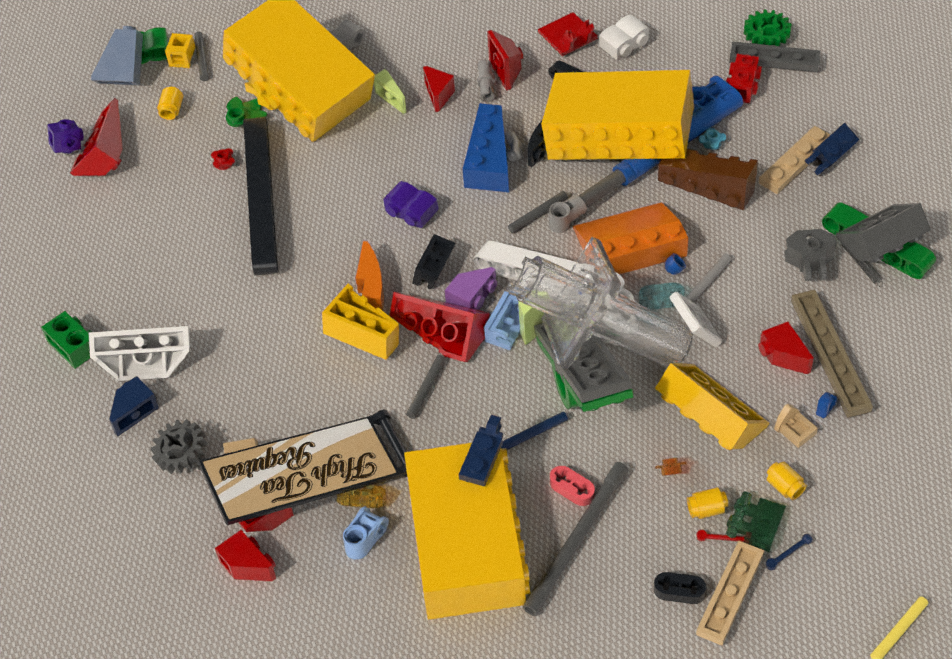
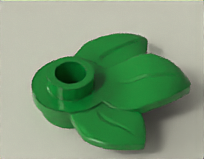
[226,97,267,127]

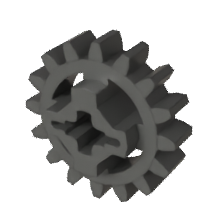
[150,419,208,474]

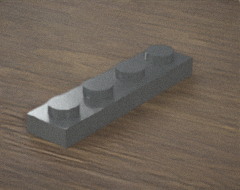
[729,41,821,72]

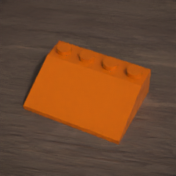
[573,202,688,275]

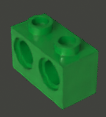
[41,311,92,369]

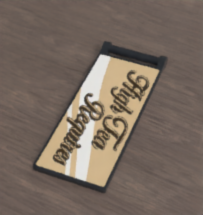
[199,409,407,525]

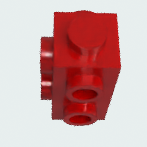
[726,54,762,104]

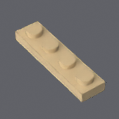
[759,126,830,194]
[696,540,764,646]

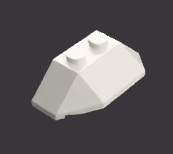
[89,326,190,381]

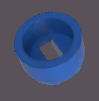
[665,253,686,275]

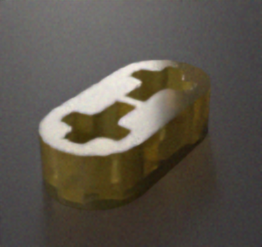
[337,485,386,508]

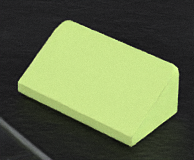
[518,295,544,345]

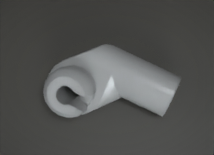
[505,131,524,162]

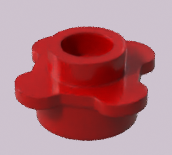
[211,148,235,170]

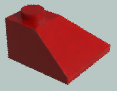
[487,30,523,91]

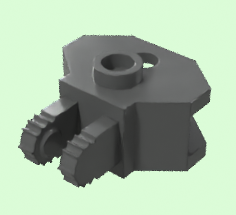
[784,229,837,281]

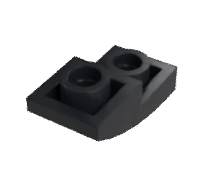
[528,121,546,168]

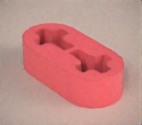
[550,466,595,506]

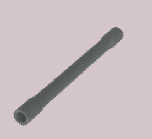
[523,462,629,616]

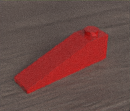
[70,98,123,176]
[389,292,490,362]

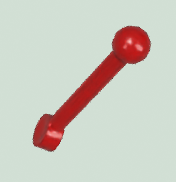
[696,530,754,545]

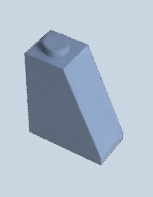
[91,26,143,85]

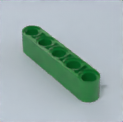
[822,202,936,279]

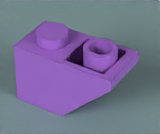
[445,267,498,310]

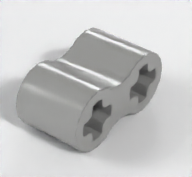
[329,20,366,50]

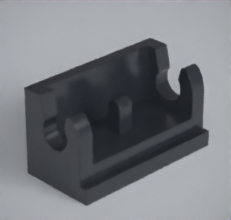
[412,234,456,289]

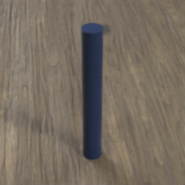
[501,411,568,450]

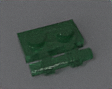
[726,491,786,552]

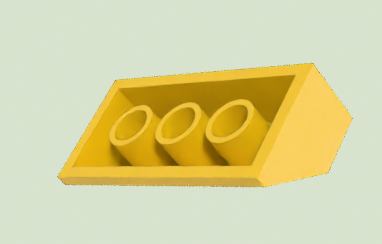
[655,363,770,450]

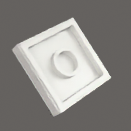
[669,292,722,347]

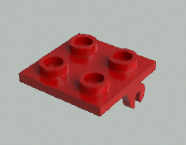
[538,12,598,56]

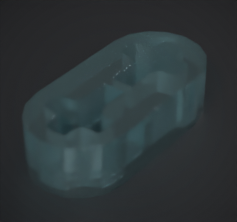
[639,283,685,310]

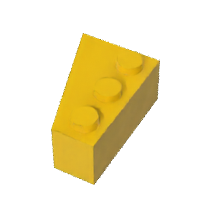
[322,283,399,360]

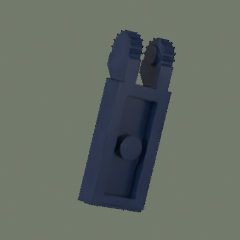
[804,123,860,175]

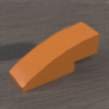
[356,241,384,311]

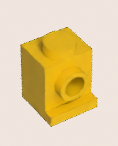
[165,33,196,68]

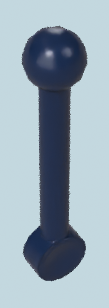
[766,534,813,570]

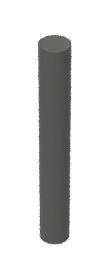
[194,32,209,81]
[508,191,568,233]
[406,355,446,419]

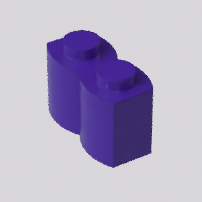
[383,181,438,228]

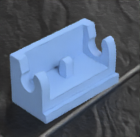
[484,291,524,350]

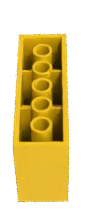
[223,0,375,142]
[541,70,694,160]
[404,443,530,620]

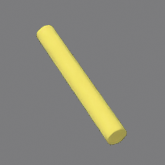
[870,596,929,659]

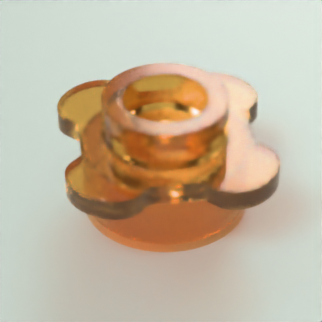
[655,457,687,476]

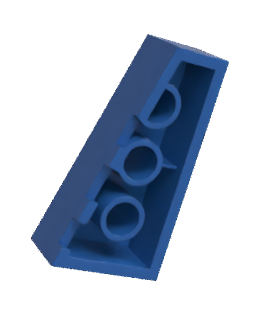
[463,103,509,193]

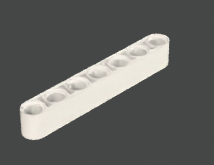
[473,241,625,304]

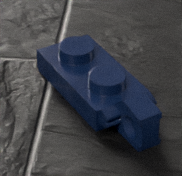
[459,415,503,487]

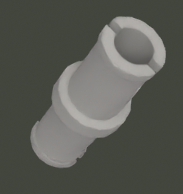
[477,59,495,102]

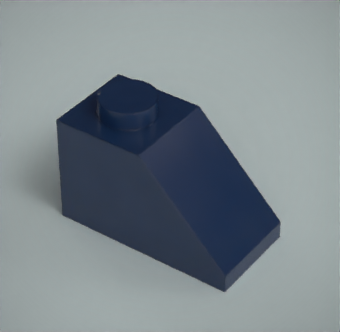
[109,376,159,437]

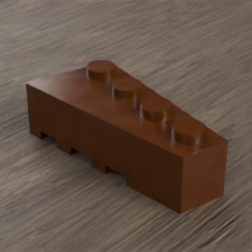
[658,149,758,211]

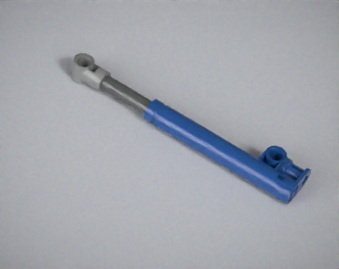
[549,76,743,233]

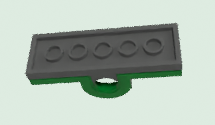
[534,312,634,412]

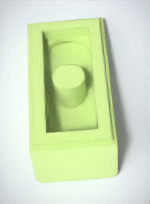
[374,69,406,114]

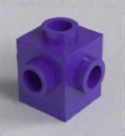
[47,119,84,153]

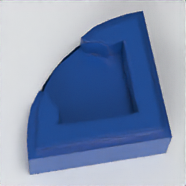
[816,392,837,419]

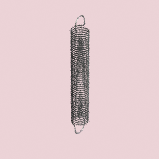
[842,244,883,287]

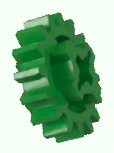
[743,9,791,46]

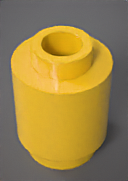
[157,86,184,120]
[767,461,807,501]
[686,487,728,519]

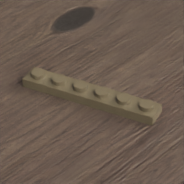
[791,290,873,418]

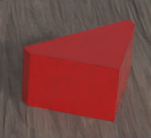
[423,66,455,112]

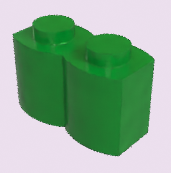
[139,27,169,64]

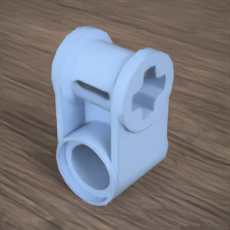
[343,506,389,560]

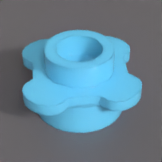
[699,128,726,150]

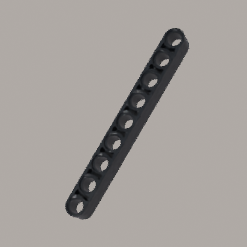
[243,116,278,276]

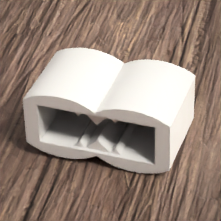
[599,14,649,60]

